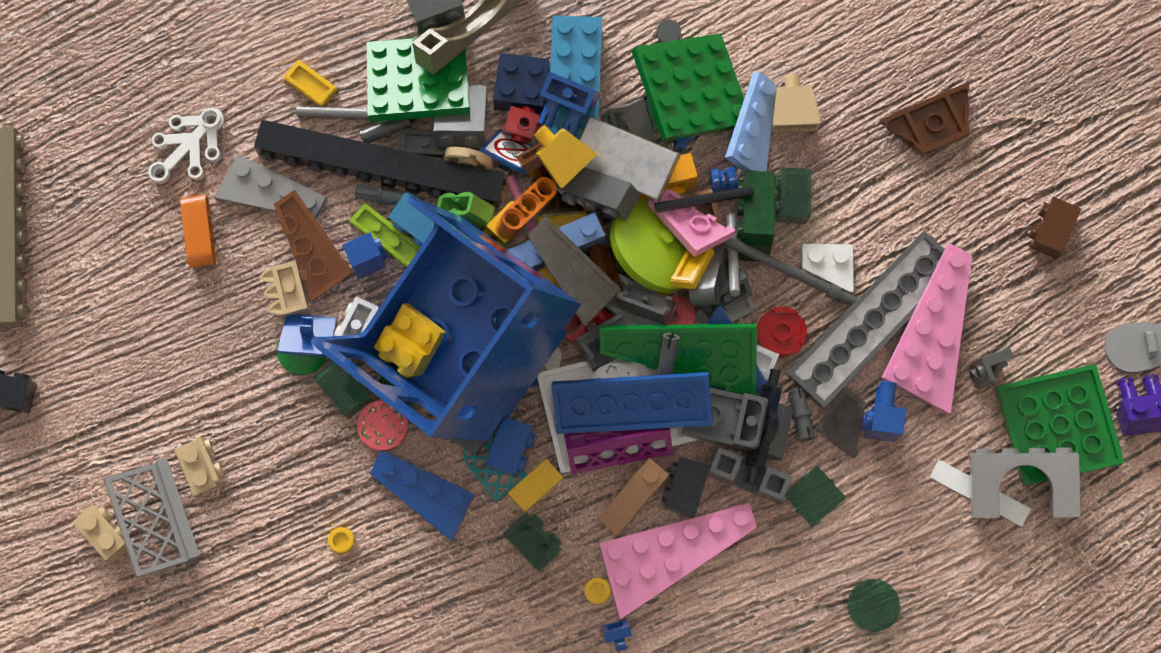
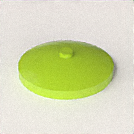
[610,199,687,293]

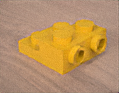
[374,303,446,378]

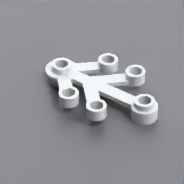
[148,108,224,184]

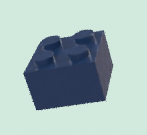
[493,53,550,116]

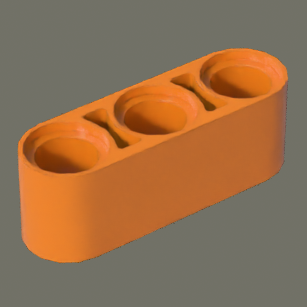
[495,177,557,239]
[180,194,216,268]

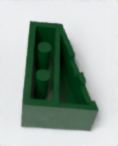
[737,170,775,262]

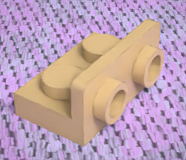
[174,435,225,497]

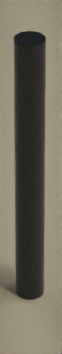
[654,186,754,213]

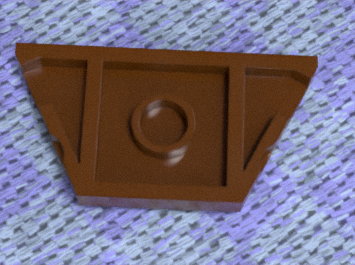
[880,82,969,156]

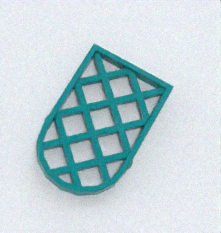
[463,434,528,502]

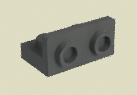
[969,348,1014,389]

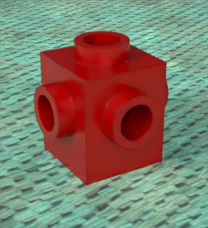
[502,106,542,144]

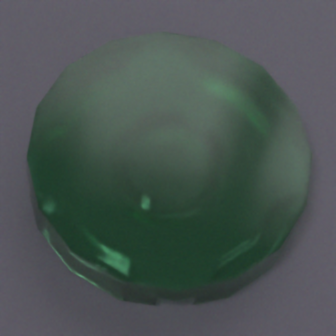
[847,579,900,632]

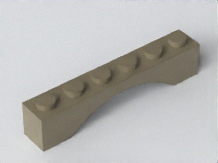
[412,0,523,75]

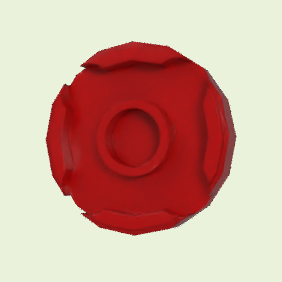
[757,307,807,358]

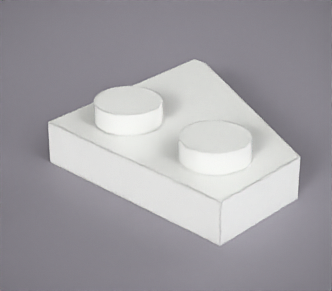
[801,244,853,294]

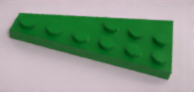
[600,324,757,395]

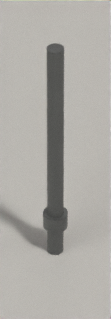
[721,238,858,306]

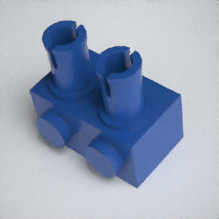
[538,71,600,137]
[861,381,906,442]

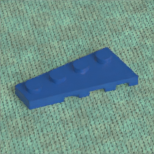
[370,450,475,541]

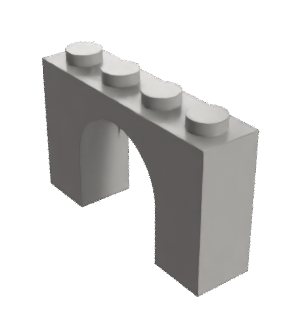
[969,448,1081,518]

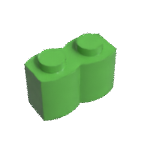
[437,192,495,227]

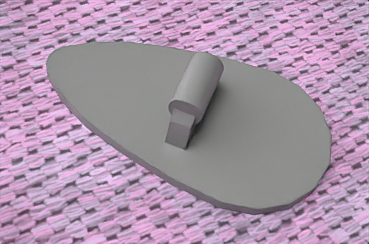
[1105,322,1161,373]

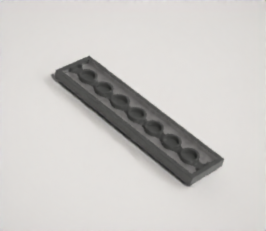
[786,231,945,409]

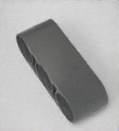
[689,245,728,306]

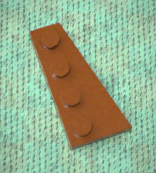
[274,190,354,302]

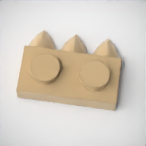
[259,260,309,317]

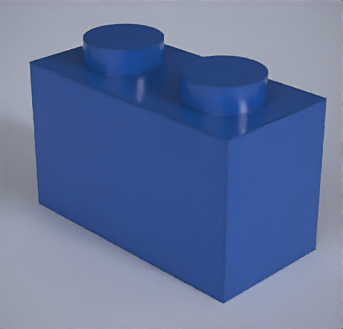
[342,232,387,280]
[485,416,536,478]

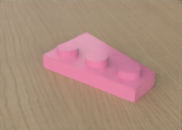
[648,189,736,257]

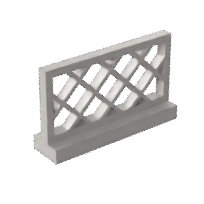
[104,458,200,578]

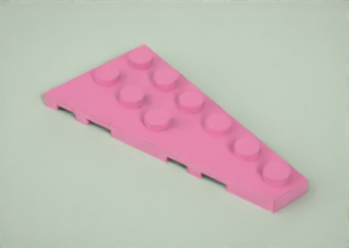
[881,243,972,414]
[599,503,757,620]

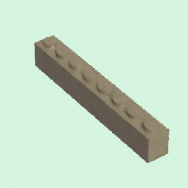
[0,126,26,329]

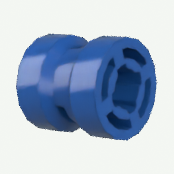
[709,167,738,193]

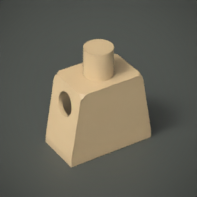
[771,74,821,133]

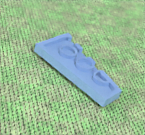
[725,71,776,172]

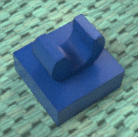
[601,619,632,652]

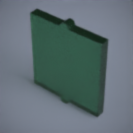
[785,465,846,527]

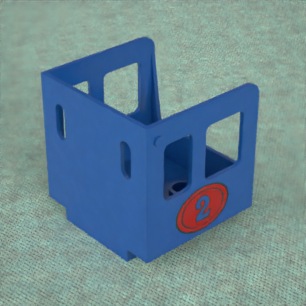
[311,196,582,441]

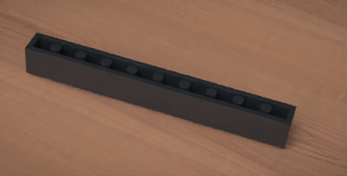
[254,119,506,209]

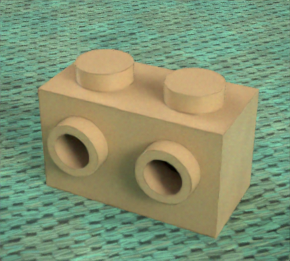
[72,505,130,563]

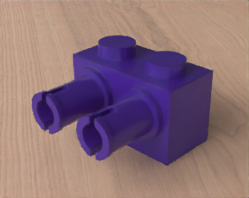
[1116,374,1161,436]

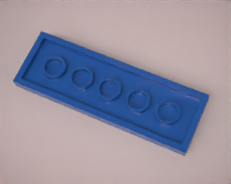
[551,372,713,434]

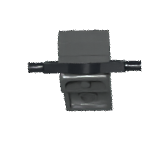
[681,369,793,485]

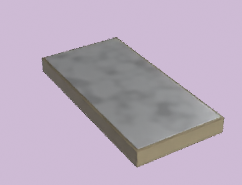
[579,116,681,202]

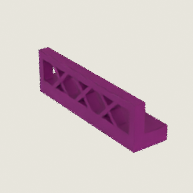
[564,428,673,474]

